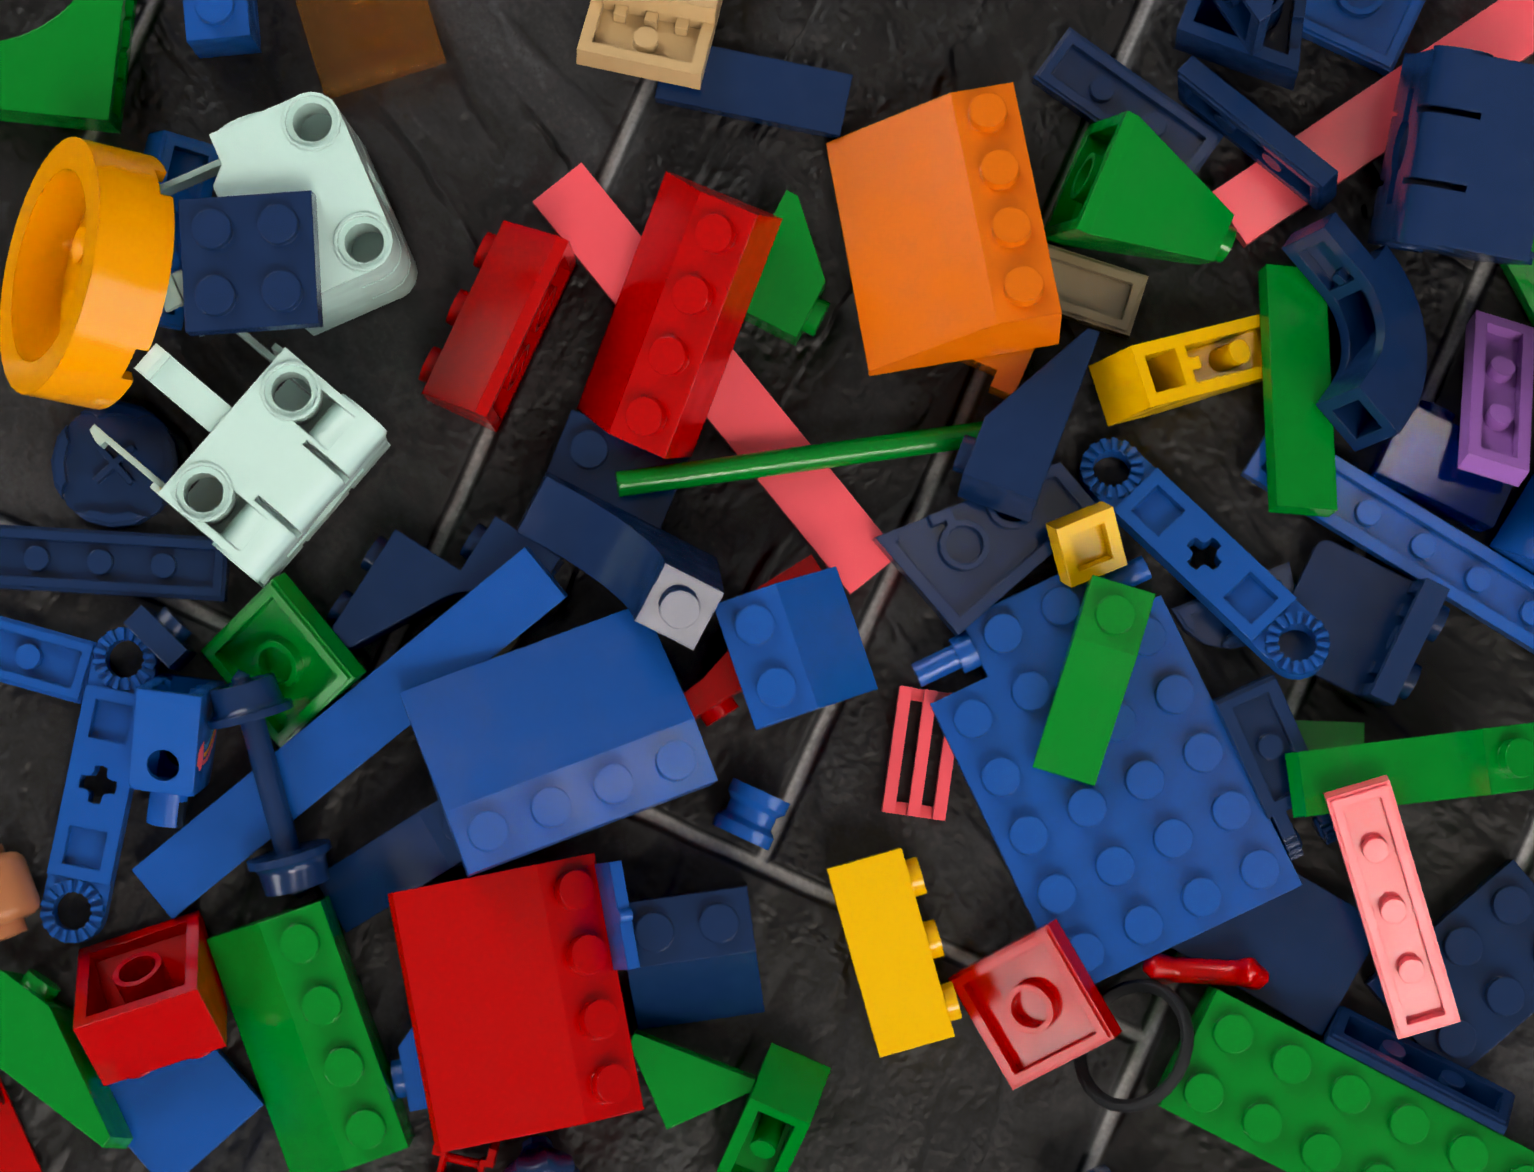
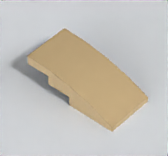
[576,0,723,90]

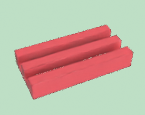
[881,686,954,821]

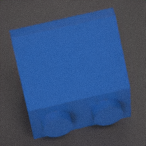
[715,566,878,731]

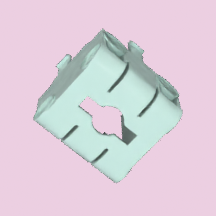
[159,92,418,337]
[89,332,391,588]

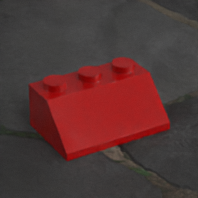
[419,220,577,433]

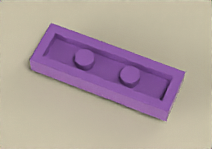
[1457,310,1534,487]

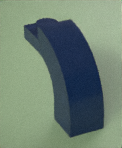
[1282,212,1427,452]

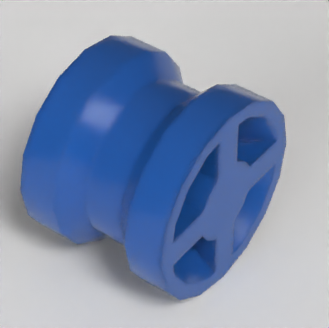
[712,778,790,851]

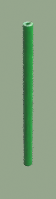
[615,421,983,497]

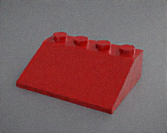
[387,853,644,1153]

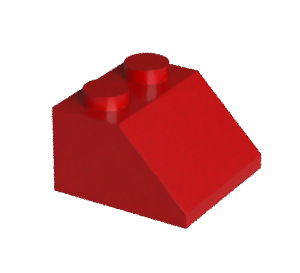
[73,910,227,1086]

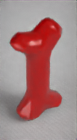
[1142,953,1269,990]

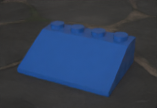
[399,609,718,877]

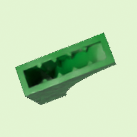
[0,0,137,134]
[1285,722,1534,818]

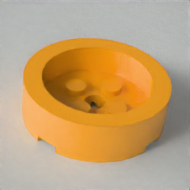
[0,137,175,410]

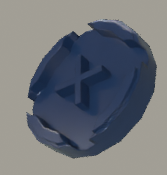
[51,401,181,529]

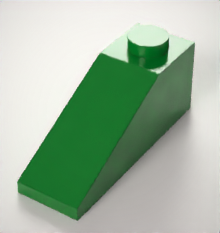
[1032,575,1156,786]
[0,968,134,1149]

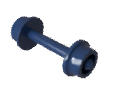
[207,669,332,899]

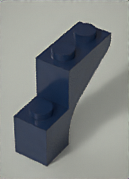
[326,516,564,651]

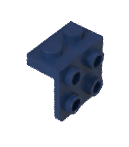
[1278,540,1450,707]

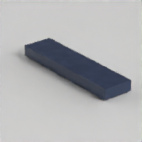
[0,524,230,602]

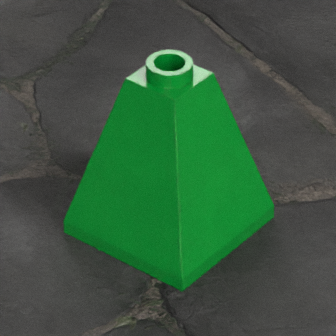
[1044,110,1237,265]

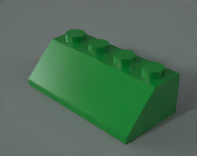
[206,895,415,1172]

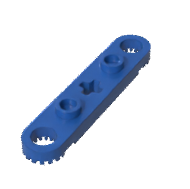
[1079,437,1331,680]
[40,627,160,943]

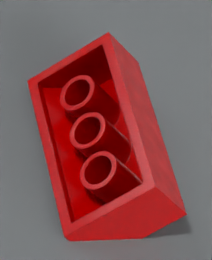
[577,171,783,459]

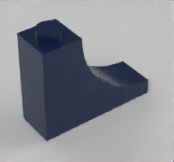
[517,471,724,650]

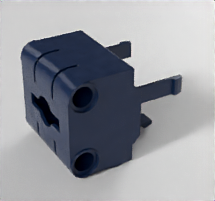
[1367,45,1534,265]

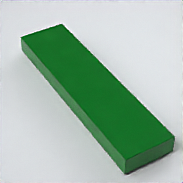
[1258,264,1338,517]

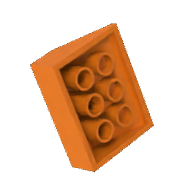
[826,82,1062,376]

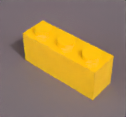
[826,847,962,1058]

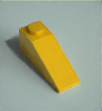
[1089,314,1263,426]

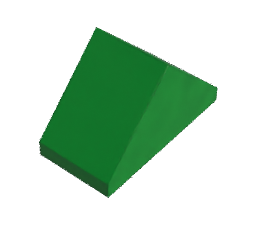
[631,1029,756,1130]

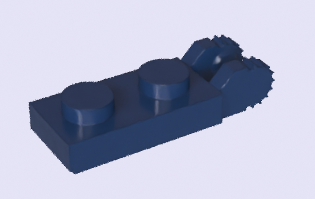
[1212,673,1337,861]

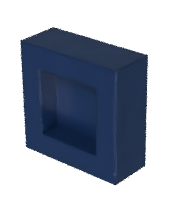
[123,605,197,671]

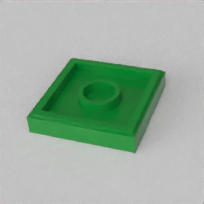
[201,572,366,747]

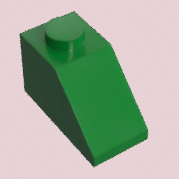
[744,190,830,346]
[716,1043,831,1172]

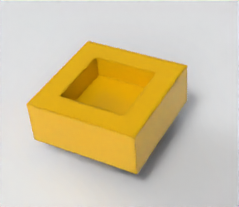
[1045,501,1128,588]

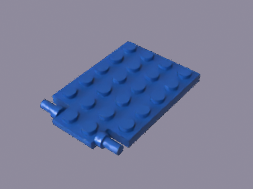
[911,556,1302,984]

